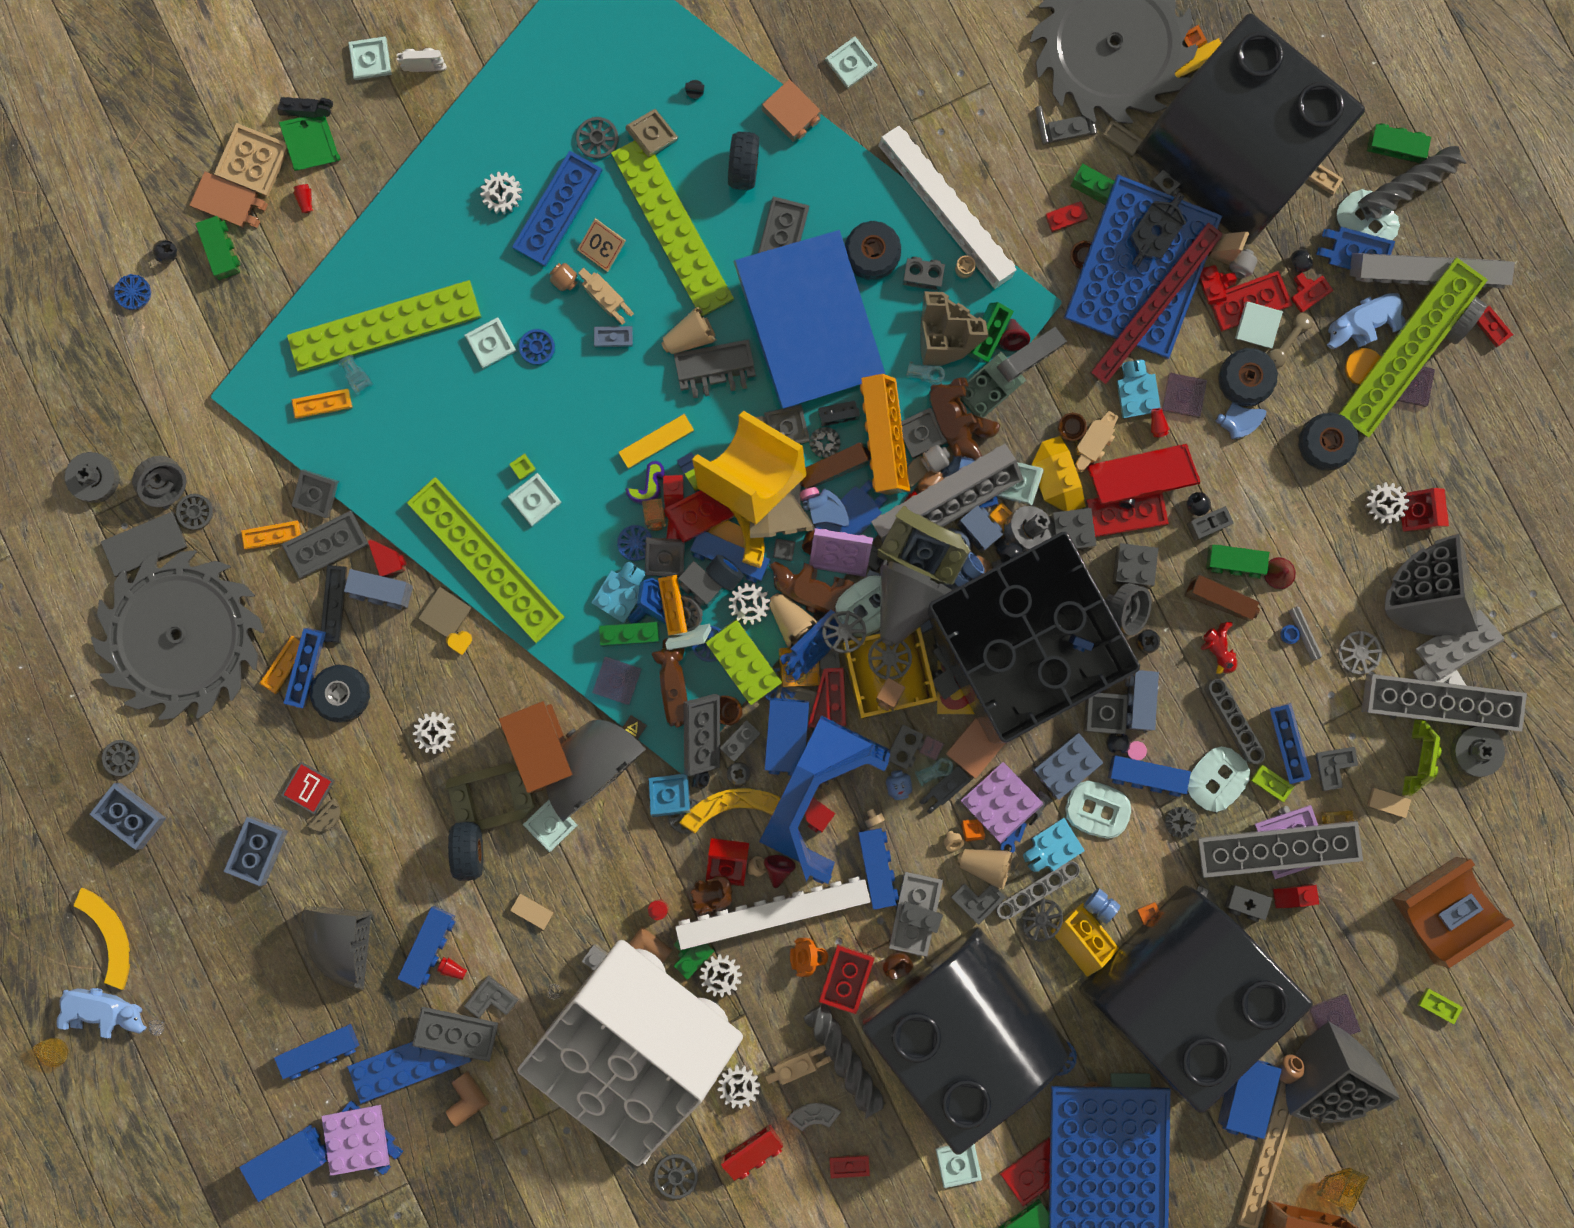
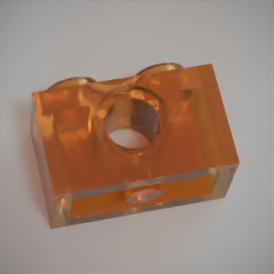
[642,499,667,531]

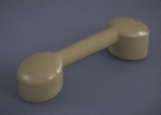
[1267,313,1313,369]

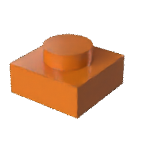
[1184,25,1208,48]
[961,819,985,841]
[1136,902,1159,925]

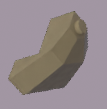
[920,291,988,366]
[750,493,815,538]

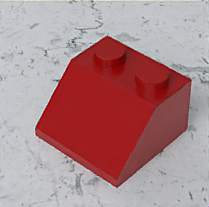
[1401,488,1449,532]
[706,838,749,886]

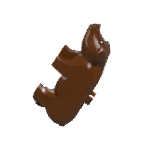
[929,377,983,461]
[769,561,854,614]
[652,638,688,728]

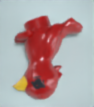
[1200,621,1238,674]

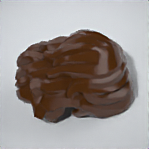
[690,876,733,915]

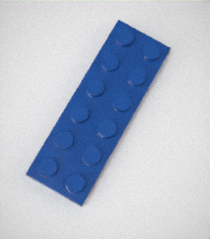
[512,150,603,267]
[347,1041,472,1104]

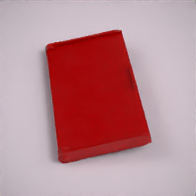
[1087,443,1201,506]

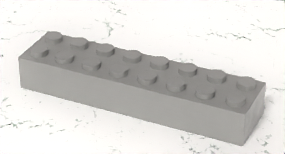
[1349,253,1515,288]
[871,444,1023,543]
[1362,674,1527,732]
[1198,821,1363,878]

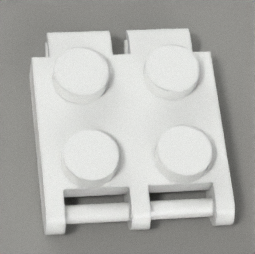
[397,48,447,72]

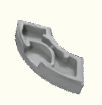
[786,1103,841,1131]

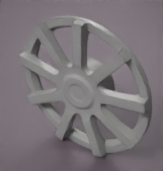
[1339,631,1382,674]

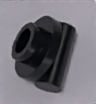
[685,80,705,99]
[691,771,710,789]

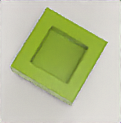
[509,454,536,481]

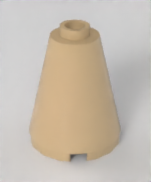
[661,307,717,354]
[769,593,817,648]
[957,849,1013,889]

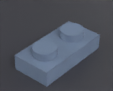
[594,326,633,347]
[1438,893,1484,932]

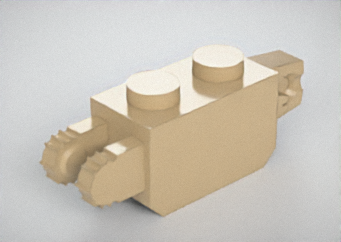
[578,268,634,325]
[1075,411,1118,473]
[765,1045,832,1085]

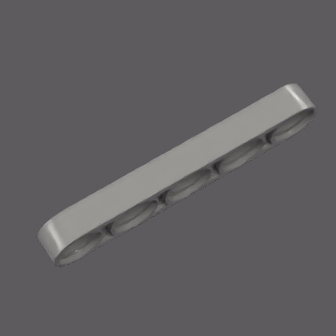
[996,861,1080,919]

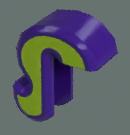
[625,461,665,505]

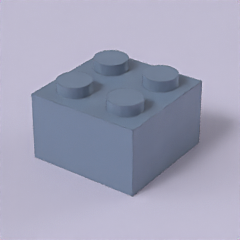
[957,505,1003,554]

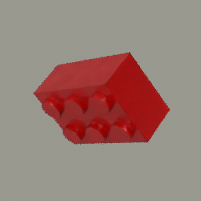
[819,944,875,1014]

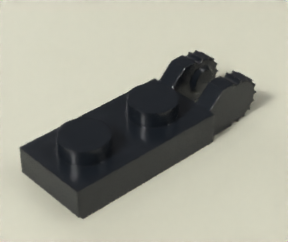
[277,97,333,118]
[919,765,971,814]

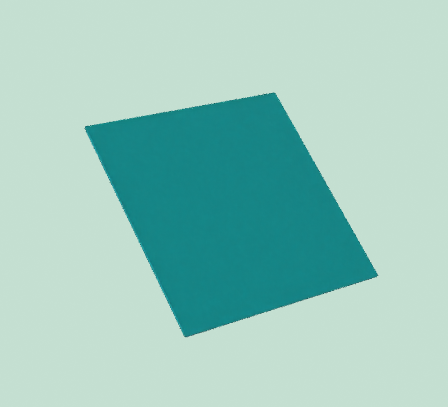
[211,0,1062,774]

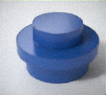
[1280,625,1300,644]

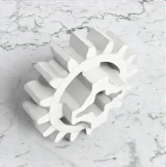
[480,172,523,214]
[1365,482,1409,524]
[729,583,770,625]
[413,712,456,754]
[700,954,742,997]
[718,1065,760,1109]

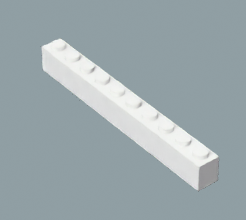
[878,126,1017,289]
[675,876,870,950]

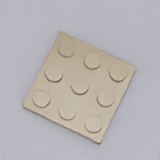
[214,123,288,197]

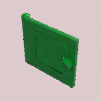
[279,117,341,171]

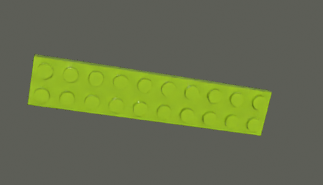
[611,140,734,317]
[1338,257,1488,438]
[287,280,481,372]
[407,477,565,643]

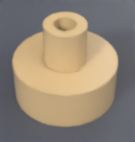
[865,809,885,828]
[943,831,964,852]
[747,856,767,877]

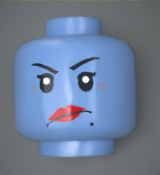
[886,770,912,800]

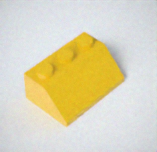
[1050,903,1119,977]

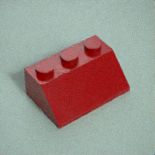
[721,1124,783,1181]

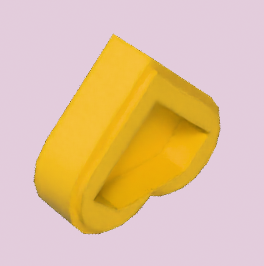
[446,631,472,655]

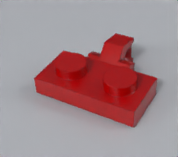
[1199,265,1237,305]
[1291,272,1333,313]

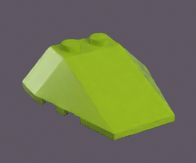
[1402,719,1441,796]

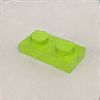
[1250,765,1295,802]
[1418,988,1463,1024]

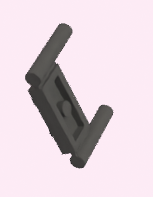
[1035,106,1097,145]

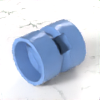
[954,552,984,587]
[1083,888,1121,925]

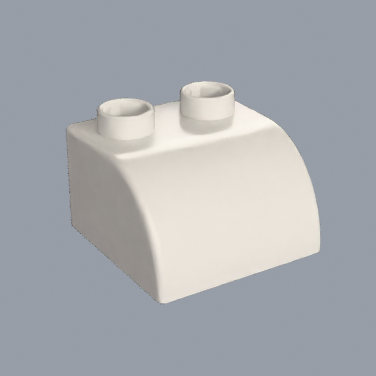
[517,940,743,1166]

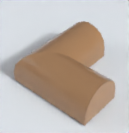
[629,926,673,963]
[446,1071,489,1127]

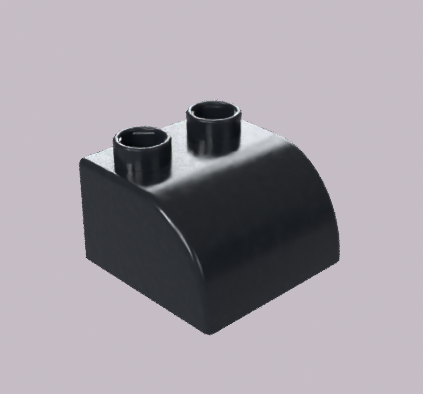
[1137,13,1365,244]
[928,532,1140,743]
[1079,885,1313,1113]
[859,926,1070,1155]

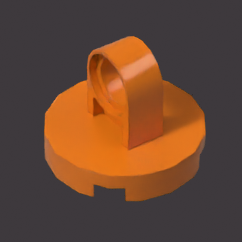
[790,938,828,977]

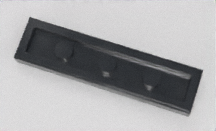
[321,565,347,643]

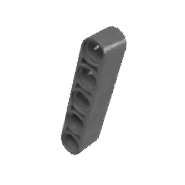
[997,327,1067,383]
[1205,679,1265,764]

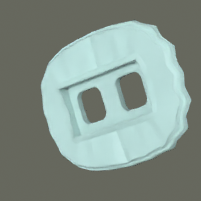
[1337,189,1400,240]
[835,575,880,637]
[1188,746,1250,812]
[1065,781,1131,839]

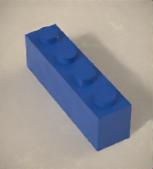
[690,532,770,584]
[284,628,326,708]
[1270,703,1311,784]
[1108,756,1191,797]
[858,828,899,910]
[398,906,456,989]
[274,1024,359,1080]

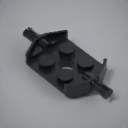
[1130,193,1186,268]

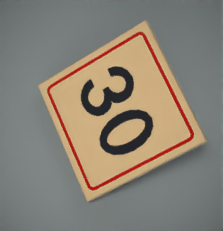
[577,218,626,272]

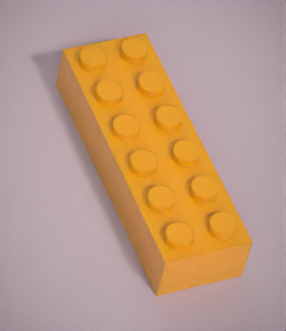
[860,374,910,495]

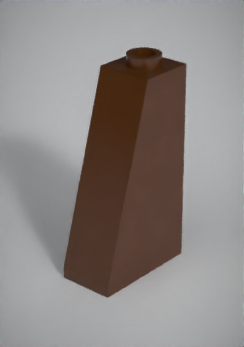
[800,442,871,489]
[1185,575,1260,622]

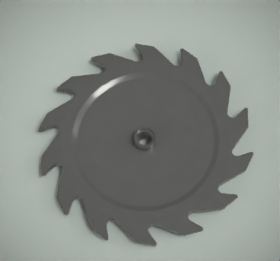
[1030,0,1198,124]
[91,550,264,720]

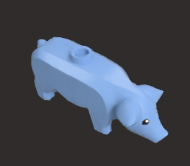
[1327,293,1406,349]
[57,988,147,1038]

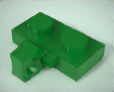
[674,940,715,980]

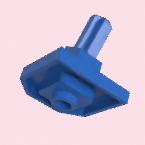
[628,578,666,624]

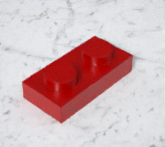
[1045,201,1088,232]
[1477,305,1514,348]
[829,1155,870,1178]

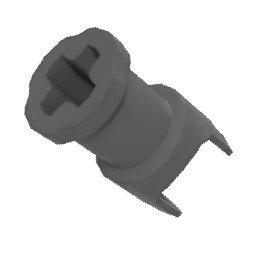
[1029,790,1053,826]

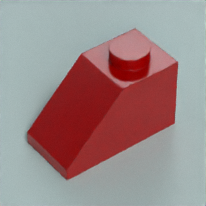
[663,475,684,517]
[368,540,406,577]
[805,797,836,833]
[1272,884,1319,908]

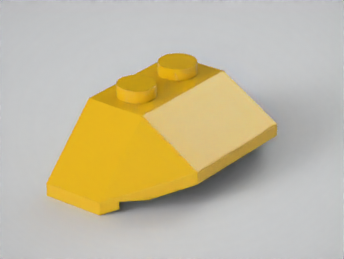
[1031,436,1085,511]

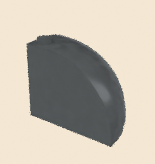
[1385,534,1478,636]
[546,720,646,822]
[302,906,372,990]
[1285,1021,1400,1123]

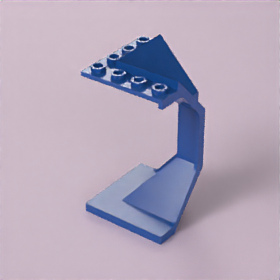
[759,715,891,884]

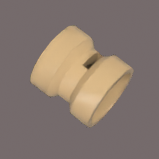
[955,255,976,279]

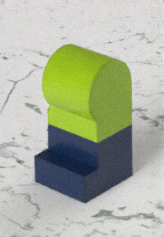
[676,452,699,492]

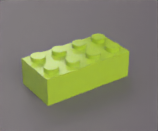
[705,619,782,705]

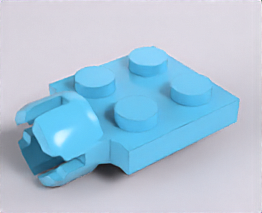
[1116,359,1161,418]
[592,562,645,623]
[1023,818,1085,872]

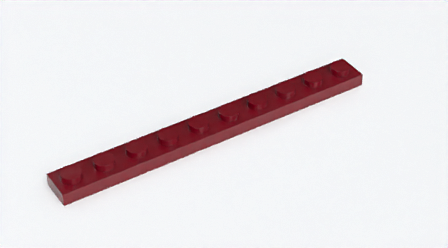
[1090,223,1223,385]

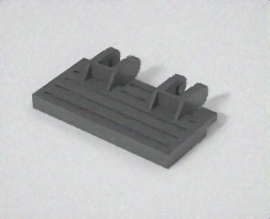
[674,340,756,398]

